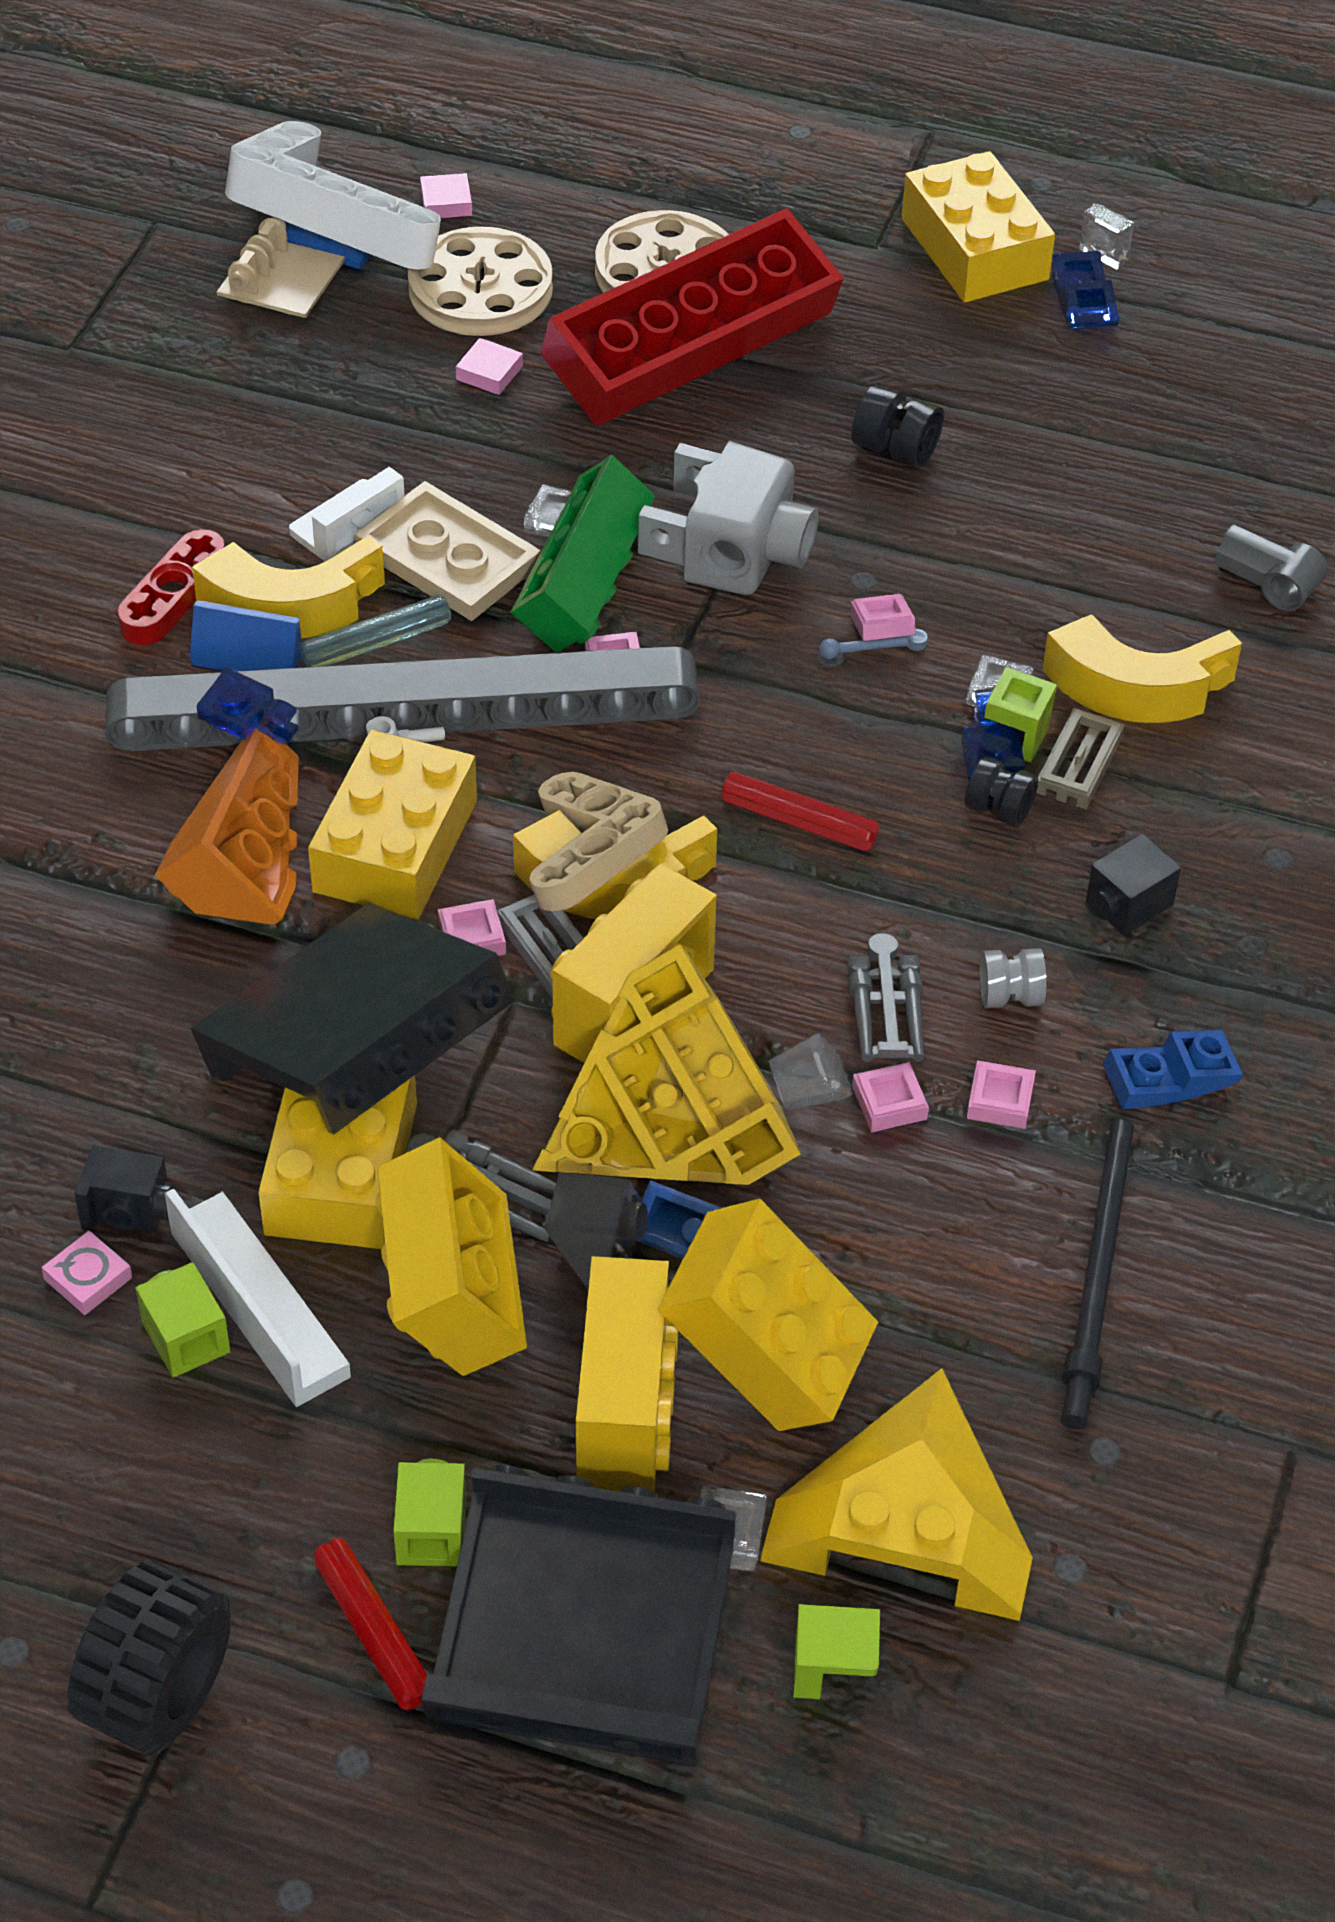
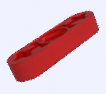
[118,529,225,645]

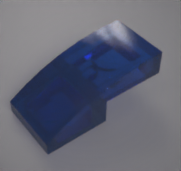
[1051,251,1120,329]

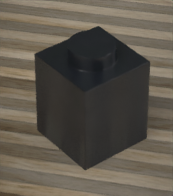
[1086,834,1181,936]

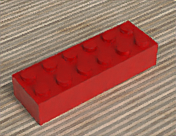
[540,208,844,427]

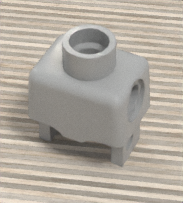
[638,441,819,595]

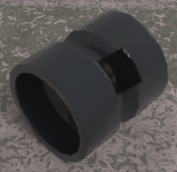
[851,383,945,469]

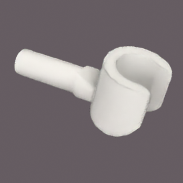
[366,716,445,742]

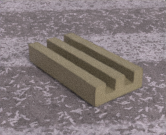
[1036,708,1125,810]

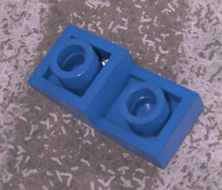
[1102,1030,1243,1109]

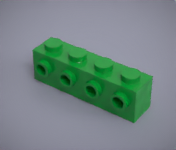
[511,455,655,653]

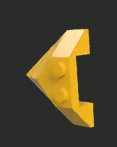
[532,944,802,1185]
[761,1368,1033,1621]

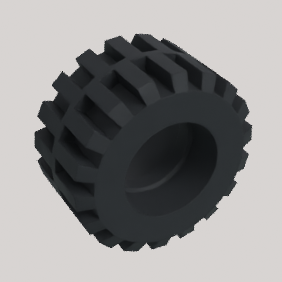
[67,1560,232,1755]

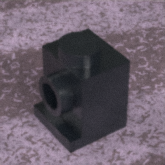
[74,1145,176,1232]

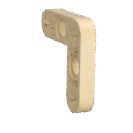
[529,772,668,912]

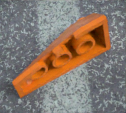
[155,719,299,925]

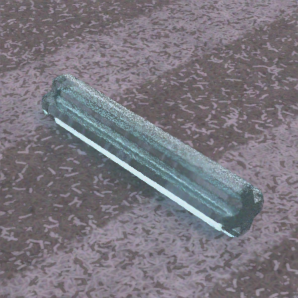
[300,595,451,667]

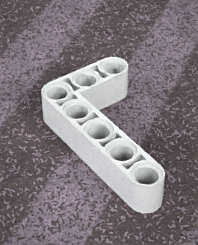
[225,121,441,269]

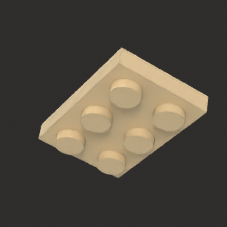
[354,481,541,621]

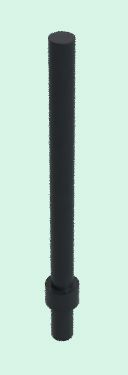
[1061,1119,1134,1430]

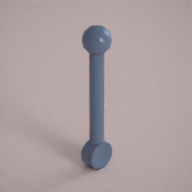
[819,629,928,659]

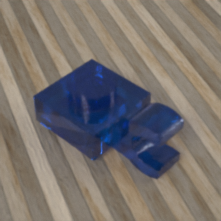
[196,667,299,745]
[961,689,1025,782]

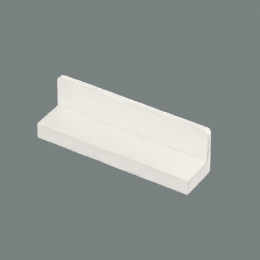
[165,1189,351,1407]

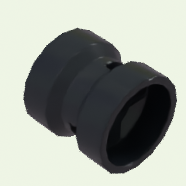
[964,756,1039,827]

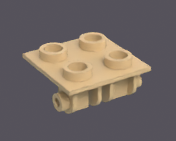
[217,217,345,318]

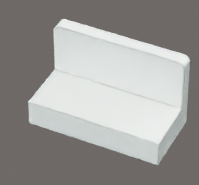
[289,467,404,562]

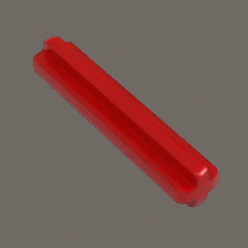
[721,771,879,852]
[314,1537,427,1711]

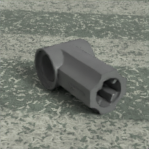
[1214,524,1328,611]

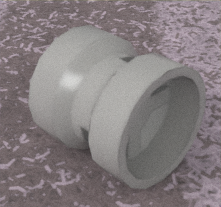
[979,948,1046,1008]

